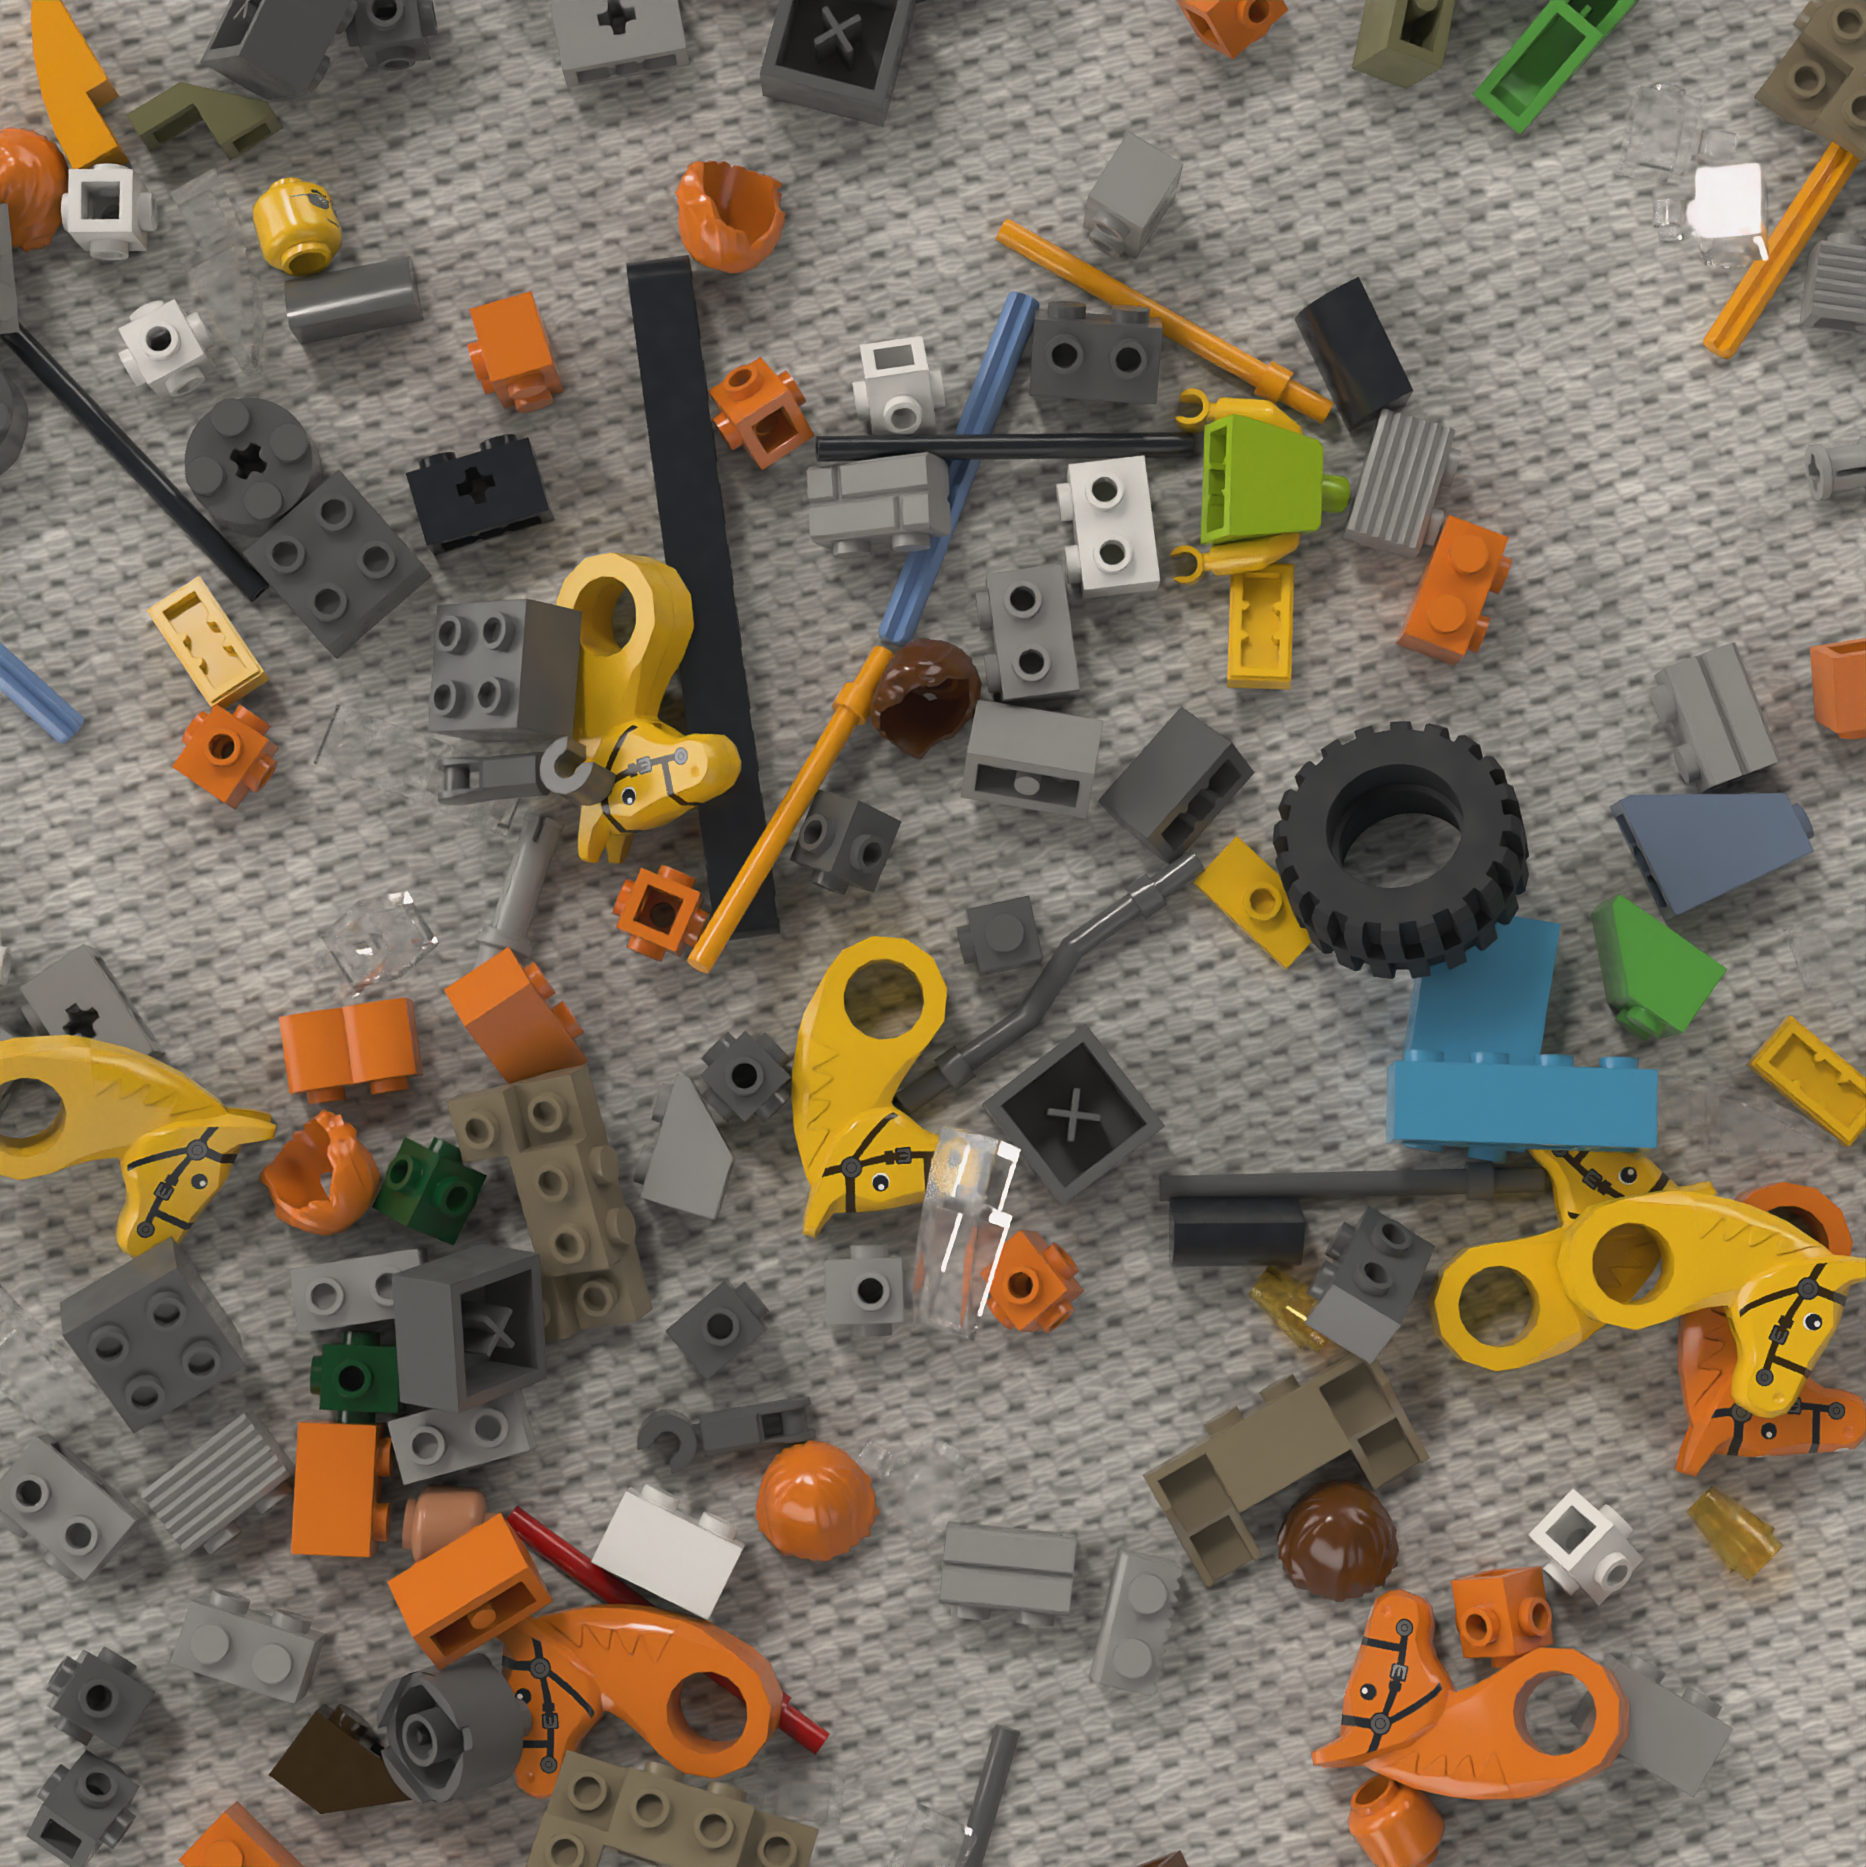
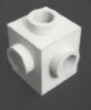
[61,163,158,260]
[118,299,217,399]
[852,336,946,435]
[1528,1489,1644,1606]

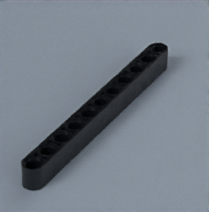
[626,255,780,941]

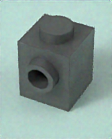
[956,895,1043,977]
[666,1280,769,1380]

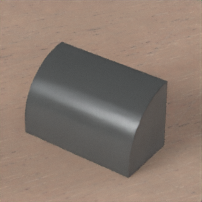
[284,256,424,345]
[1098,707,1255,865]

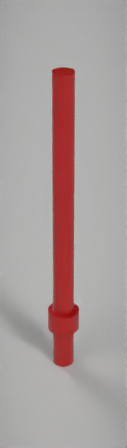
[506,1506,830,1755]

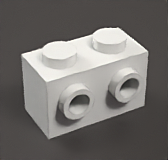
[1056,455,1160,599]
[591,1483,746,1620]

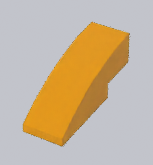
[31,0,129,169]

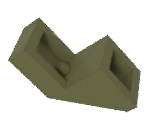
[126,82,283,161]

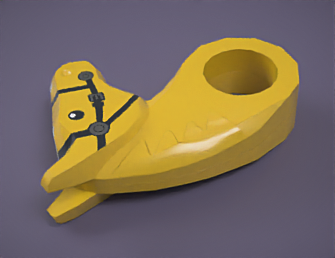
[0,1035,276,1259]

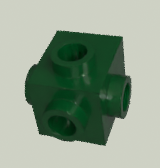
[372,1136,487,1246]
[310,1331,406,1424]

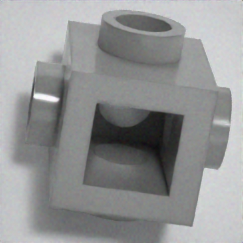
[824,1244,917,1337]

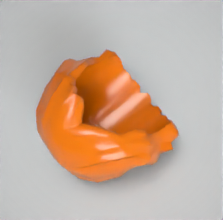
[0,127,69,253]
[675,160,786,273]
[259,1109,380,1236]
[755,1440,880,1562]

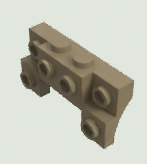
[1754,0,1866,162]
[447,1065,653,1342]
[1142,1353,1430,1588]
[526,1750,819,1867]

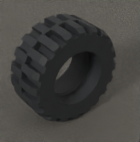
[1273,721,1530,979]

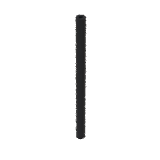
[0,322,270,602]
[815,432,1194,462]

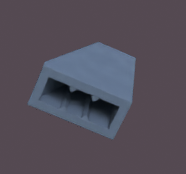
[1610,793,1814,921]

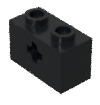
[406,434,555,556]

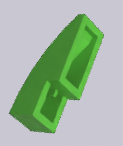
[1473,0,1640,135]

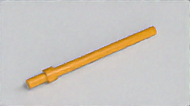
[995,218,1335,425]
[687,645,894,974]

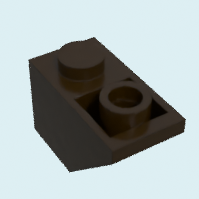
[269,1704,412,1814]

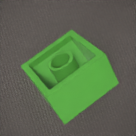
[1591,894,1727,1041]

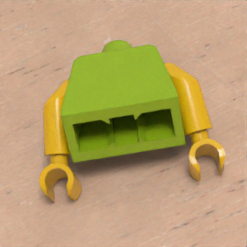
[1170,388,1350,585]

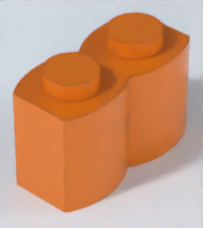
[279,997,423,1105]

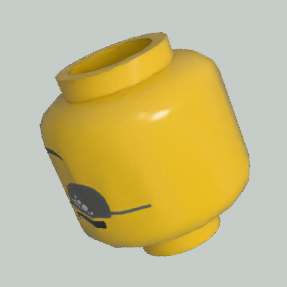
[253,177,342,277]

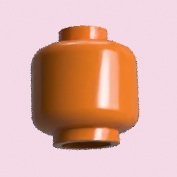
[1347,1774,1445,1867]

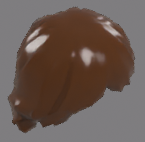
[870,638,982,759]
[1277,1480,1399,1602]

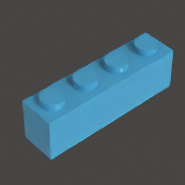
[1386,1050,1658,1153]

